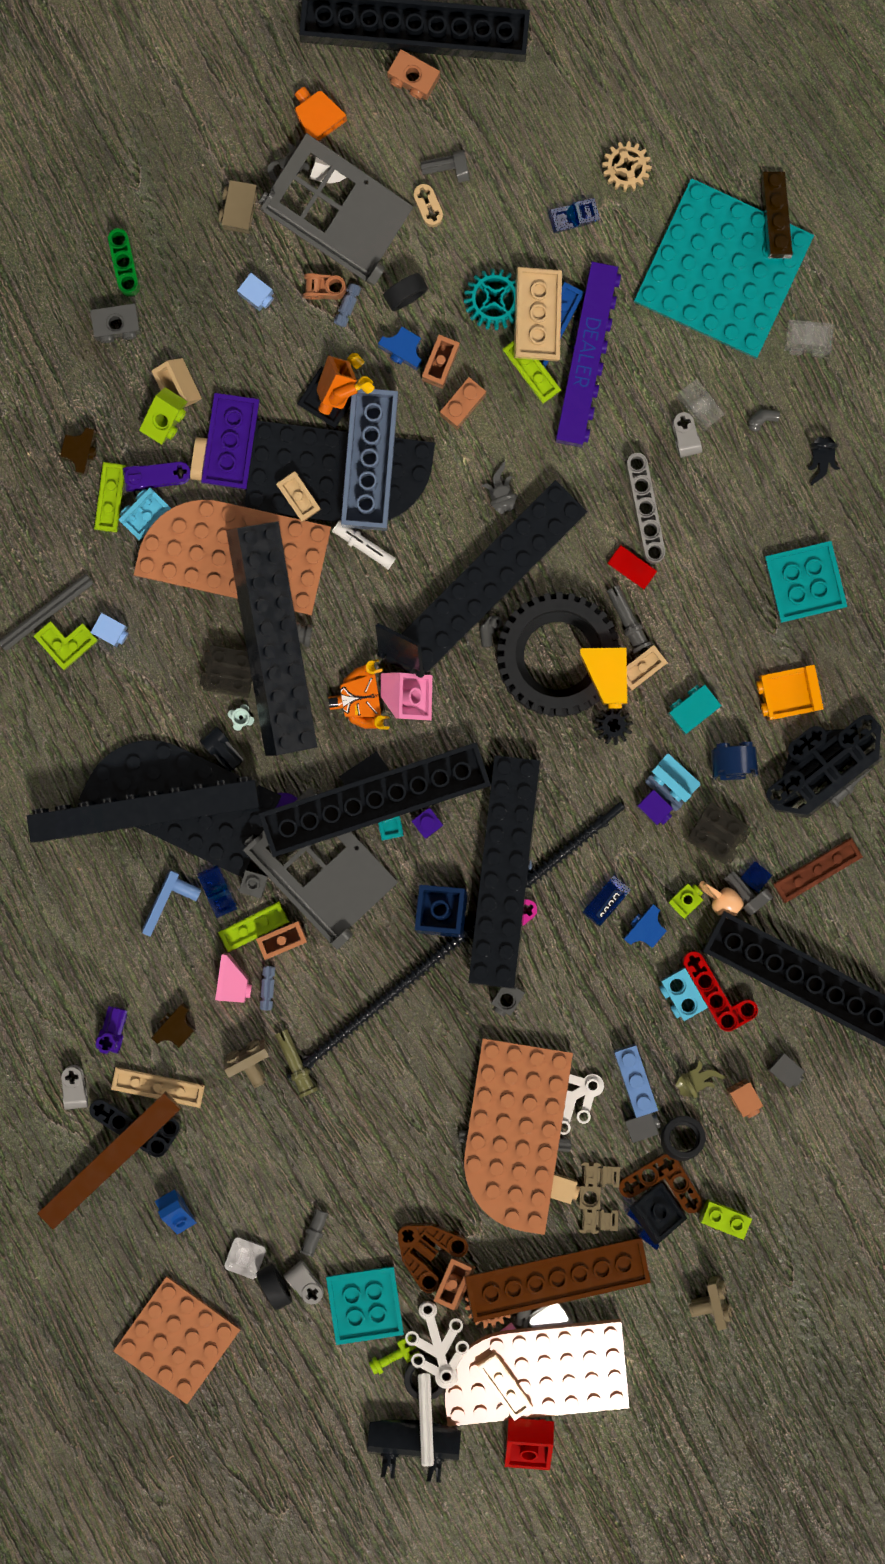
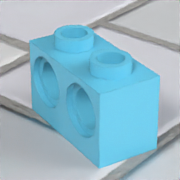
[659,967,708,1021]

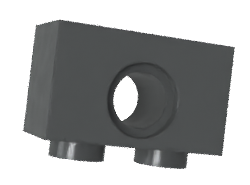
[90,303,141,343]

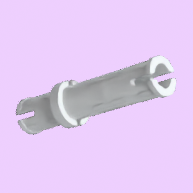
[332,520,396,570]

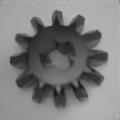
[594,708,633,745]

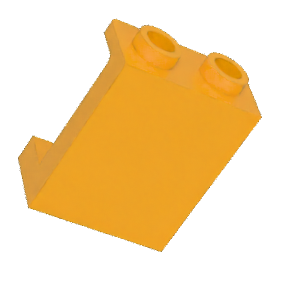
[756,665,824,721]

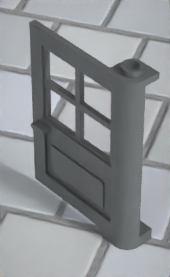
[258,133,413,286]
[243,788,398,950]

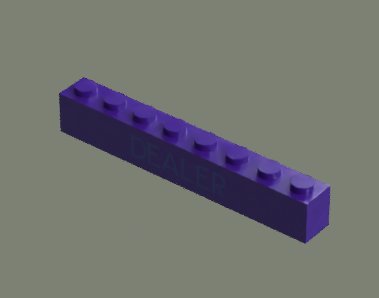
[555,262,621,448]

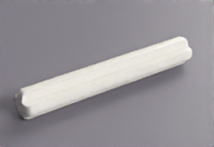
[418,1373,434,1467]

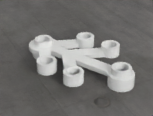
[561,1074,604,1135]
[405,1301,469,1389]

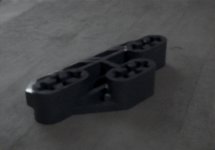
[766,715,882,818]

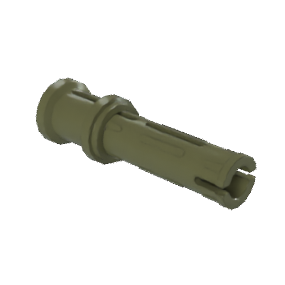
[275,1029,318,1098]

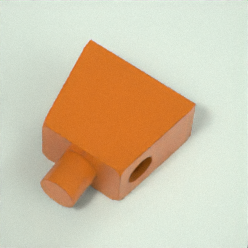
[295,87,347,141]

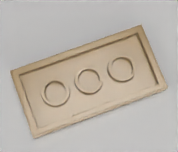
[514,267,562,361]

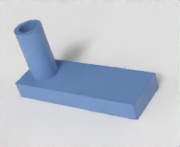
[141,869,201,937]

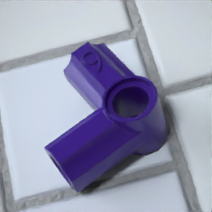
[95,1006,128,1054]

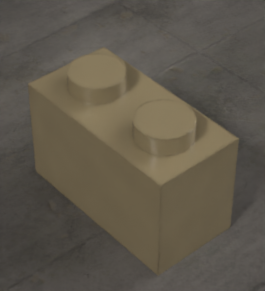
[219,180,258,234]

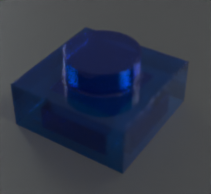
[740,861,773,893]

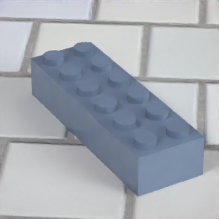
[341,389,398,531]

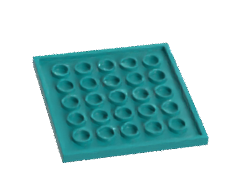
[634,178,814,359]

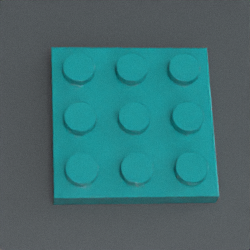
[764,541,848,623]
[326,1266,404,1345]

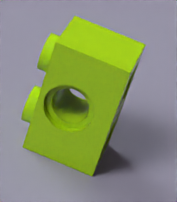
[139,387,188,445]
[699,1199,752,1240]

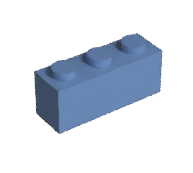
[613,1044,658,1118]

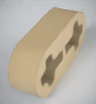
[414,184,443,227]
[190,437,208,481]

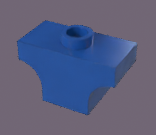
[378,327,422,371]
[623,904,667,948]
[155,1189,197,1235]

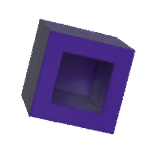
[637,790,673,825]
[412,807,443,839]

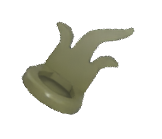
[676,1060,727,1099]

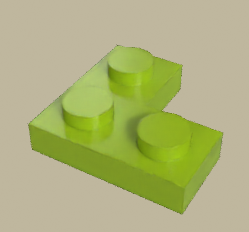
[34,621,98,671]

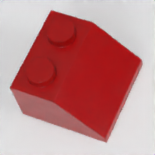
[504,1417,554,1470]

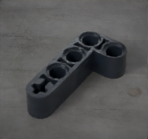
[89,1098,182,1157]

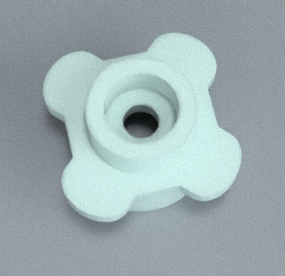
[228,704,254,731]

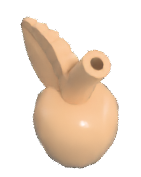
[698,881,744,919]

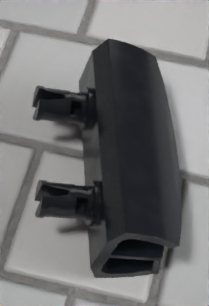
[367,1419,461,1483]

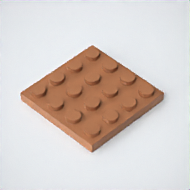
[114,1276,241,1404]

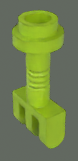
[368,1335,420,1375]

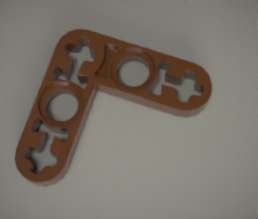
[619,1153,702,1213]

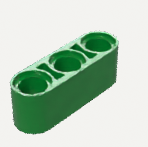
[108,228,140,297]

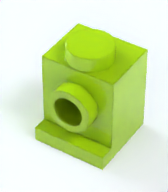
[667,883,703,919]

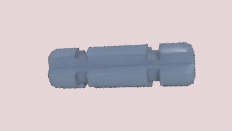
[334,283,361,327]
[645,774,684,811]
[260,966,275,1011]

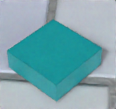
[378,816,404,841]

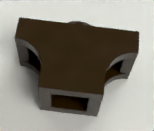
[60,428,97,476]
[151,1003,196,1048]

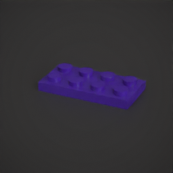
[201,393,260,490]

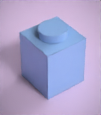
[237,273,274,311]
[90,613,128,647]

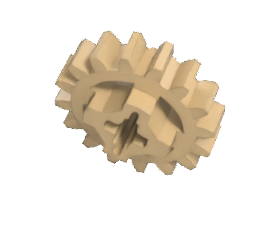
[602,141,652,192]

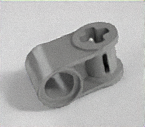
[672,412,702,458]
[61,1064,88,1110]
[283,1260,324,1305]

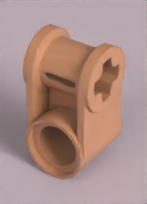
[303,273,347,300]

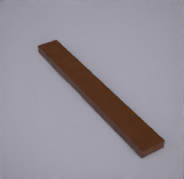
[37,1091,182,1229]

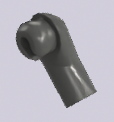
[748,409,780,432]
[480,615,502,647]

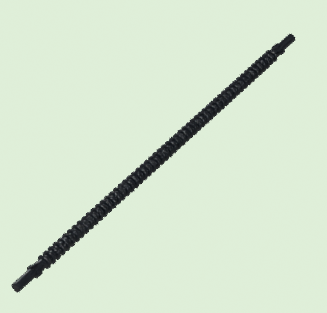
[286,801,625,1082]

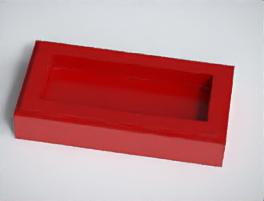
[607,545,657,590]

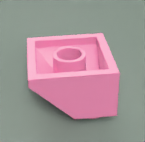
[380,673,433,721]
[215,953,252,1003]

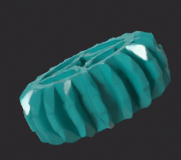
[464,269,516,331]

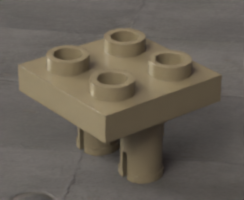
[224,1039,269,1088]
[689,1275,733,1331]

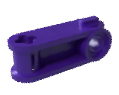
[122,462,190,492]

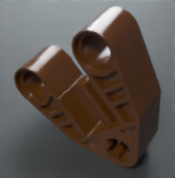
[398,1223,468,1293]

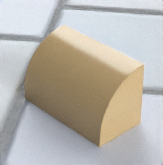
[152,358,202,407]

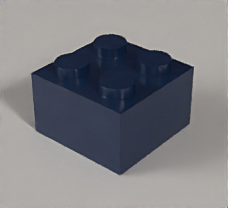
[415,885,468,938]

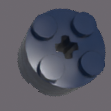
[711,742,758,780]

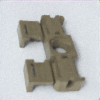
[579,1161,621,1234]

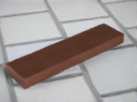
[773,838,863,903]

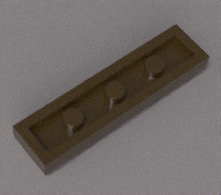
[761,172,793,259]

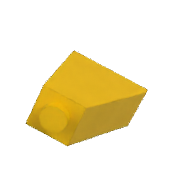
[579,648,627,709]

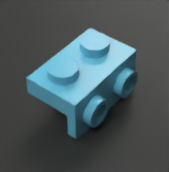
[119,488,171,542]
[652,754,700,802]

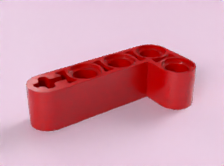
[682,951,758,1032]

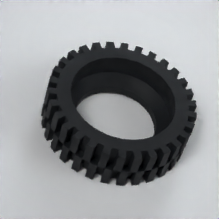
[497,592,621,717]

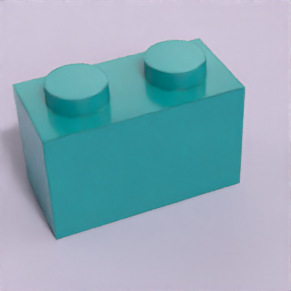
[668,684,722,735]

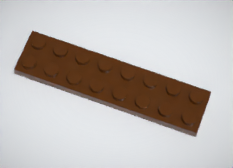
[464,1237,651,1323]

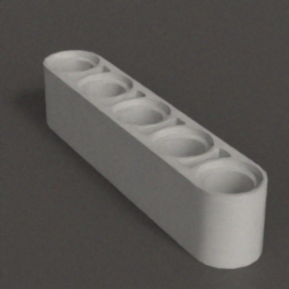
[626,453,665,564]

